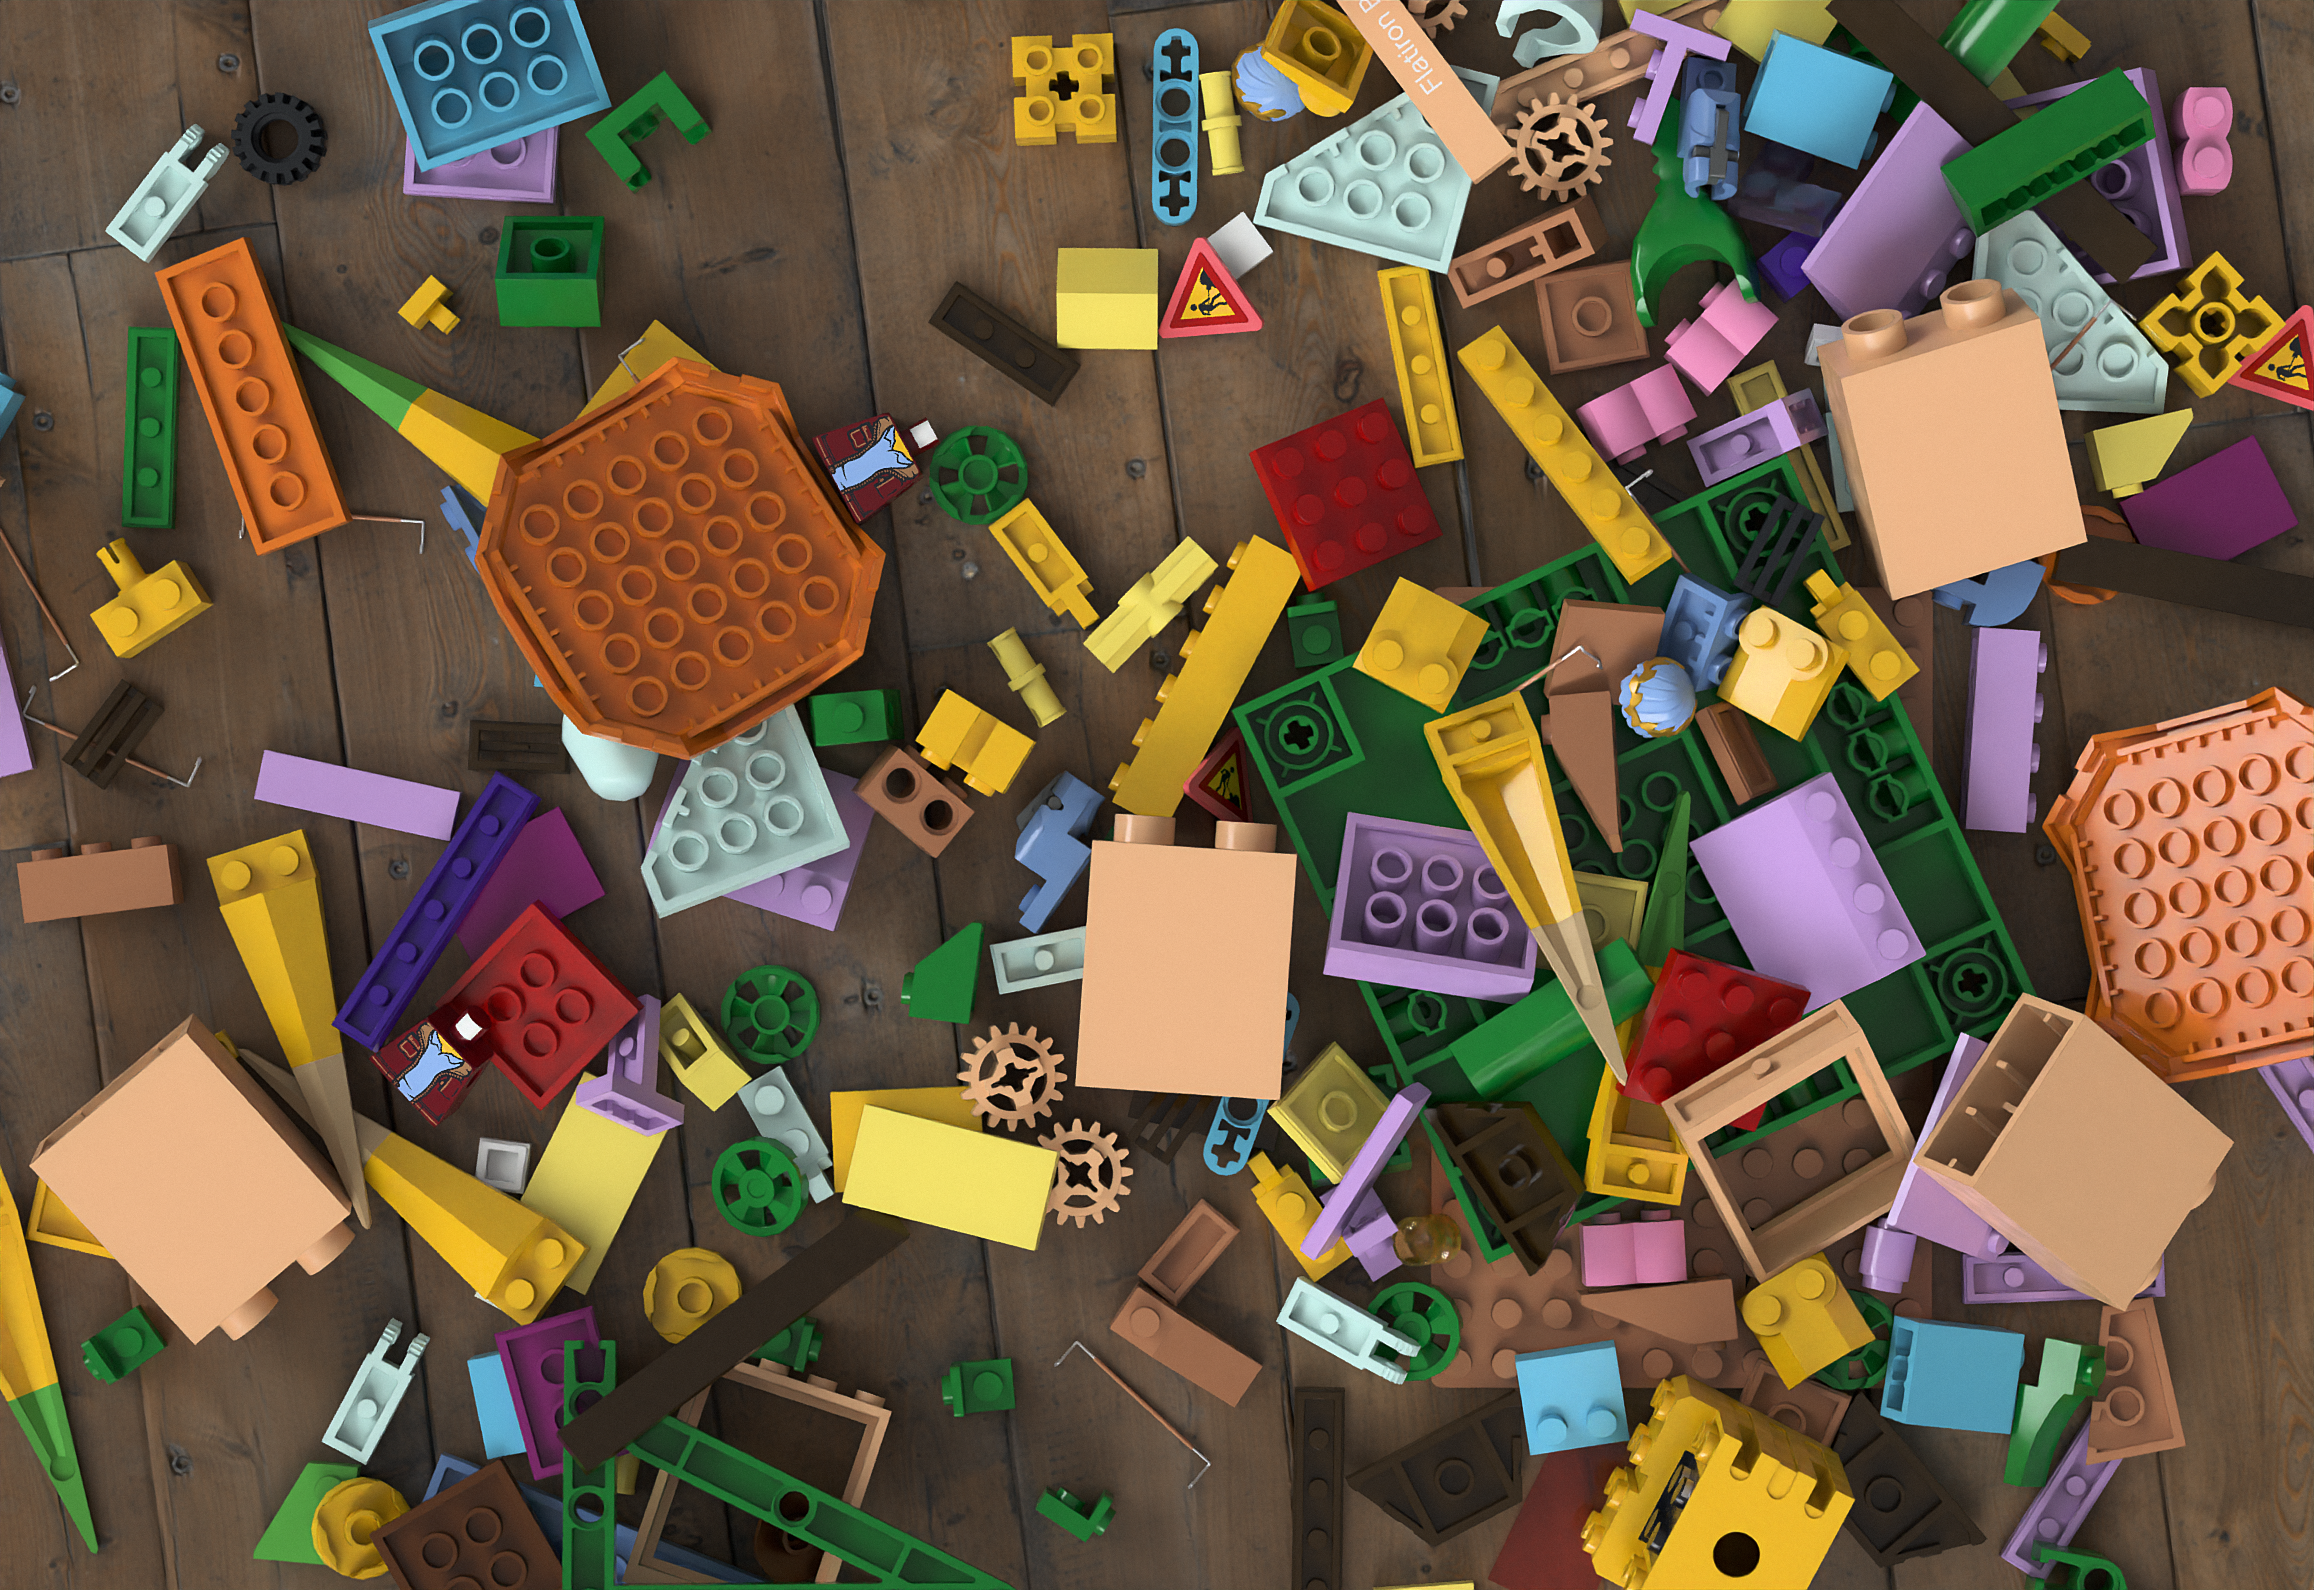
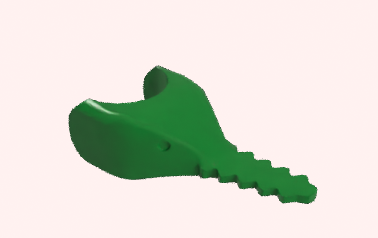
[1630,93,1761,328]

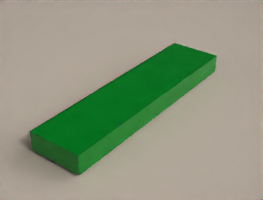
[122,326,181,529]

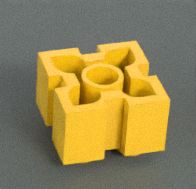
[1012,33,1117,146]
[2134,251,2286,399]
[915,689,1037,797]

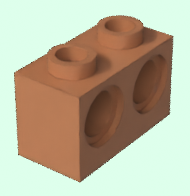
[851,744,974,858]

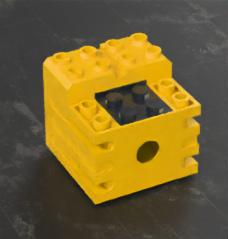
[1580,1374,1855,1590]

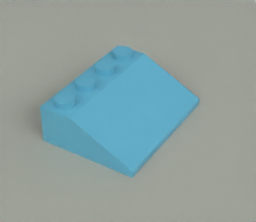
[368,0,612,173]

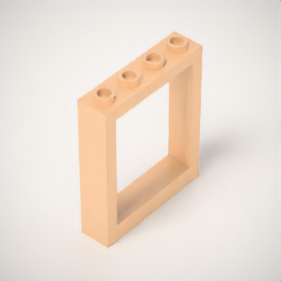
[1661,998,1917,1285]
[622,1358,892,1583]

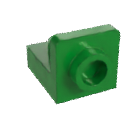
[1286,592,1345,669]
[81,1305,168,1385]
[750,1316,824,1373]
[942,1356,1016,1417]
[1035,1486,1116,1543]

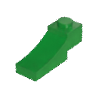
[2003,1337,2106,1487]

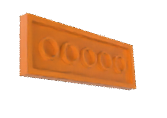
[155,237,353,556]

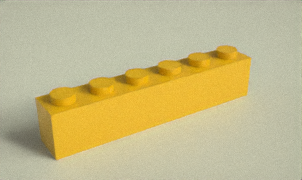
[1108,535,1301,817]

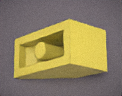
[2084,408,2194,499]
[658,992,752,1112]

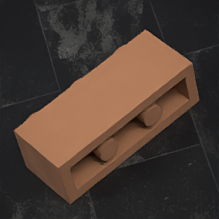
[17,835,184,923]

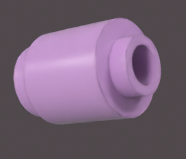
[1858,1217,1917,1293]

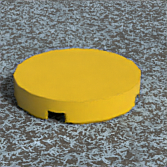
[643,1246,744,1344]
[311,1477,410,1580]

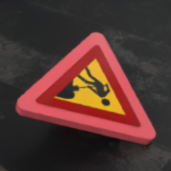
[1158,237,1264,338]
[2227,305,2314,411]
[1183,727,1254,823]

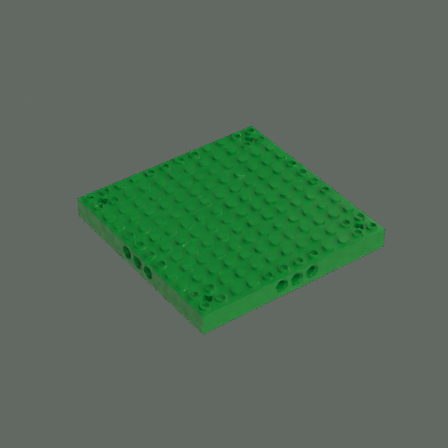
[1231,454,2038,1264]

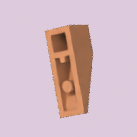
[1448,193,1610,309]
[1541,691,1623,853]
[1576,1274,1738,1352]
[1110,1281,1263,1408]

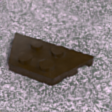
[1423,1101,1587,1276]
[1345,1389,1523,1548]
[1830,1389,1987,1568]

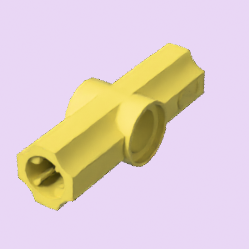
[1083,536,1219,674]

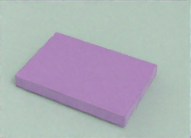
[403,125,560,205]

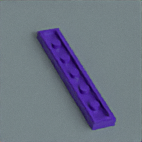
[331,771,542,1053]

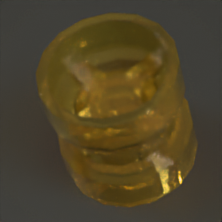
[1392,1213,1462,1267]

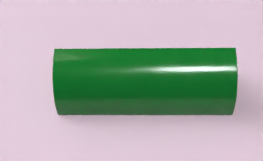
[1887,0,2060,125]
[1940,66,2156,238]
[1448,937,1656,1101]

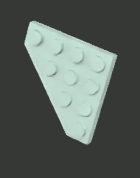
[1253,65,1500,275]
[1972,207,2169,414]
[641,704,850,919]

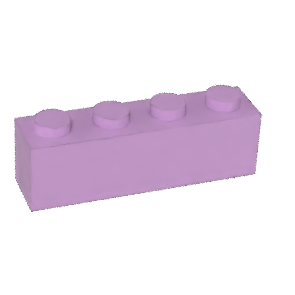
[1958,627,2047,833]

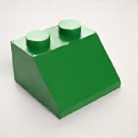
[495,216,605,328]
[901,919,986,1024]

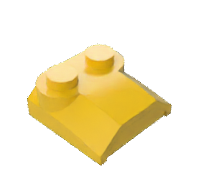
[1260,0,1374,117]
[1352,577,1490,714]
[1716,604,1852,743]
[1736,1251,1876,1391]

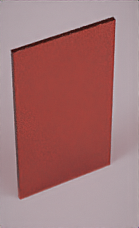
[1488,1441,1637,1590]

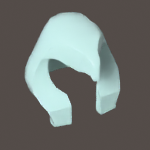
[1496,0,1603,68]
[562,714,660,801]

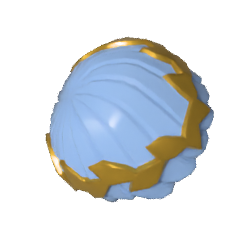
[1230,40,1305,122]
[1619,656,1697,738]

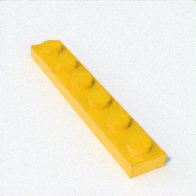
[1457,325,1673,585]

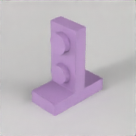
[1627,9,1732,146]
[1686,388,1829,487]
[576,994,685,1137]
[1319,1183,1415,1282]

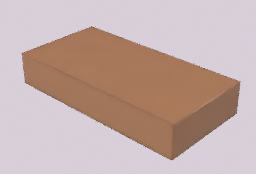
[1694,700,1780,805]
[1137,1197,1240,1307]

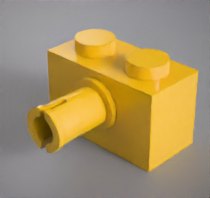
[90,537,214,659]

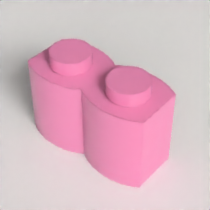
[2170,87,2233,196]
[1663,278,1779,397]
[1575,363,1698,466]
[1579,1208,1687,1286]

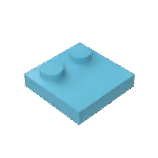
[1514,1340,1630,1455]

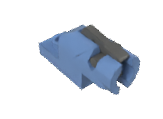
[1677,57,1741,201]
[1015,770,1105,934]

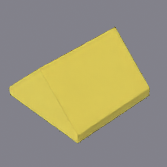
[1057,248,1158,350]

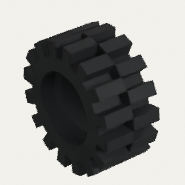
[231,92,328,186]

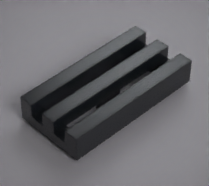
[1731,493,1825,608]

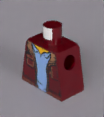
[812,412,940,526]
[369,1004,494,1128]

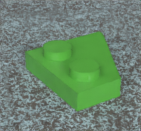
[253,1460,361,1565]

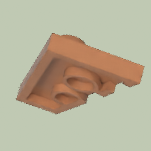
[2085,1297,2186,1466]

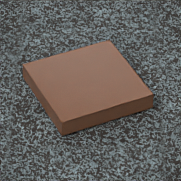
[1533,259,1650,376]
[1543,599,1666,705]
[1738,1357,1852,1448]

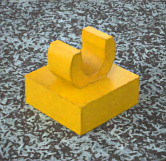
[398,275,461,335]

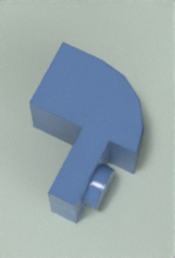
[1930,560,2046,628]

